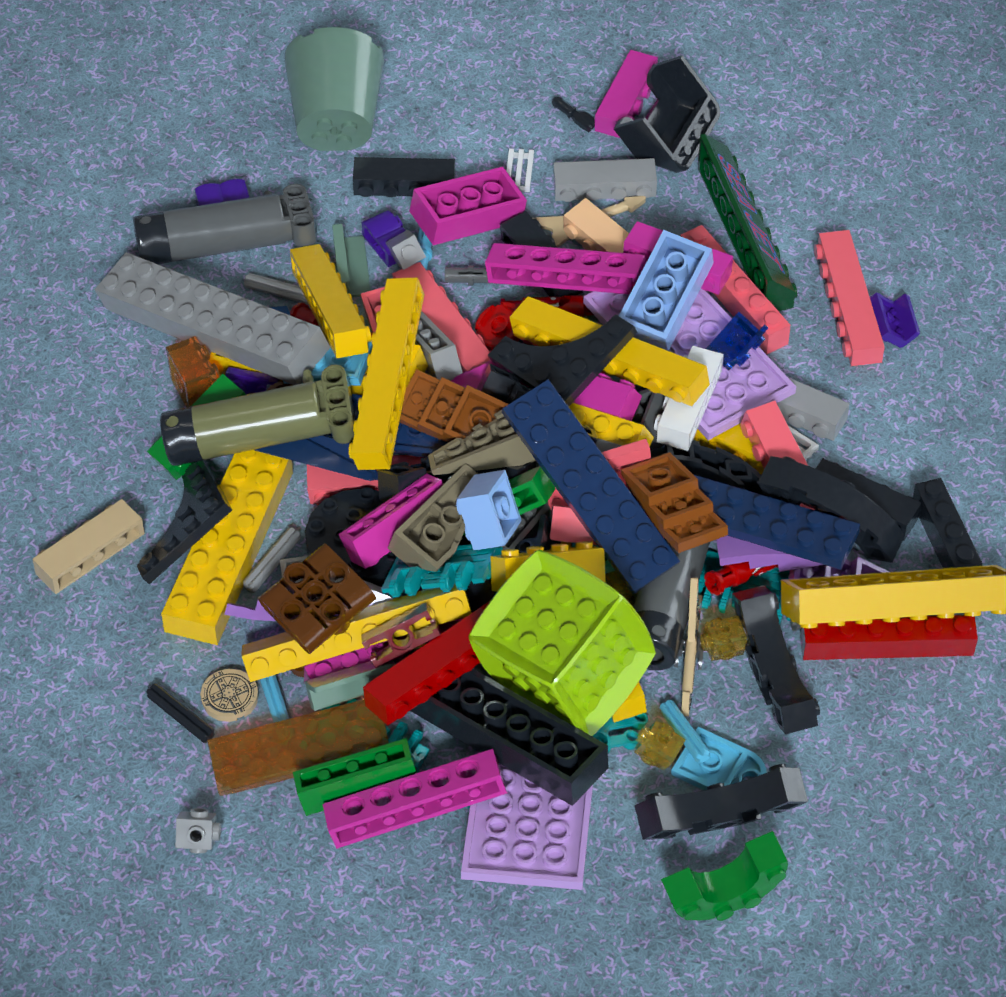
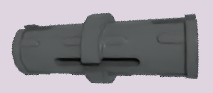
[445,265,497,286]

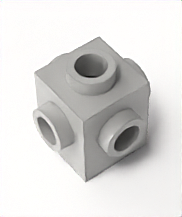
[175,808,221,853]

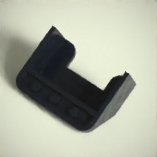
[614,55,720,173]

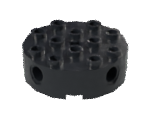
[305,487,397,587]

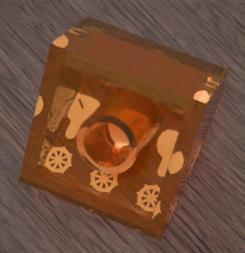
[166,336,220,407]

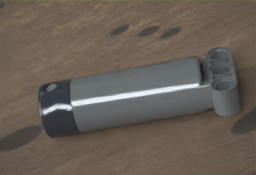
[133,184,316,264]
[633,538,714,671]

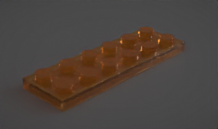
[207,699,389,796]

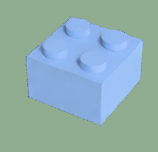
[456,470,522,550]

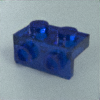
[705,312,768,371]

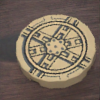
[200,669,259,722]

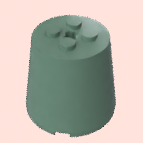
[285,27,384,151]

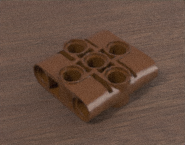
[258,543,377,654]

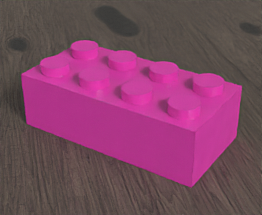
[409,167,527,245]

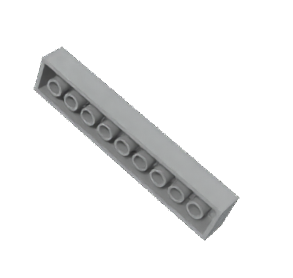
[94,252,331,385]

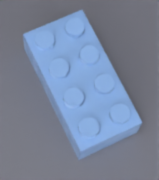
[619,230,714,351]

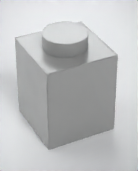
[385,230,426,270]

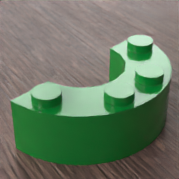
[661,831,788,921]

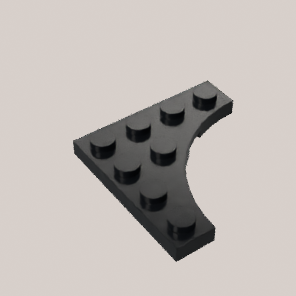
[488,314,637,407]
[137,460,232,584]

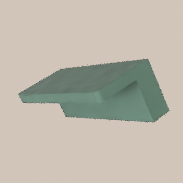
[332,224,371,297]
[305,660,396,711]

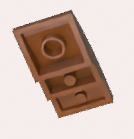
[399,369,509,443]
[621,452,728,553]

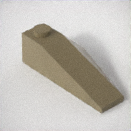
[428,410,536,475]
[388,463,478,572]

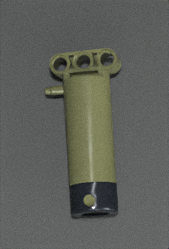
[160,365,355,466]

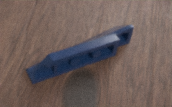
[255,434,378,481]

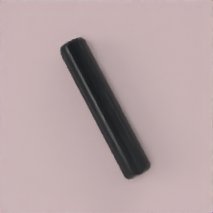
[146,683,215,743]

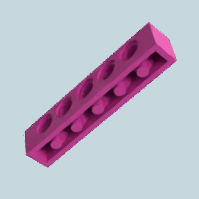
[485,243,646,294]
[323,749,507,849]

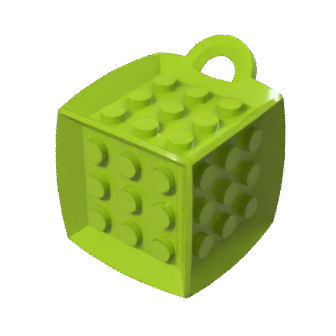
[469,550,656,736]

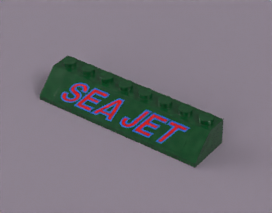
[698,134,798,311]

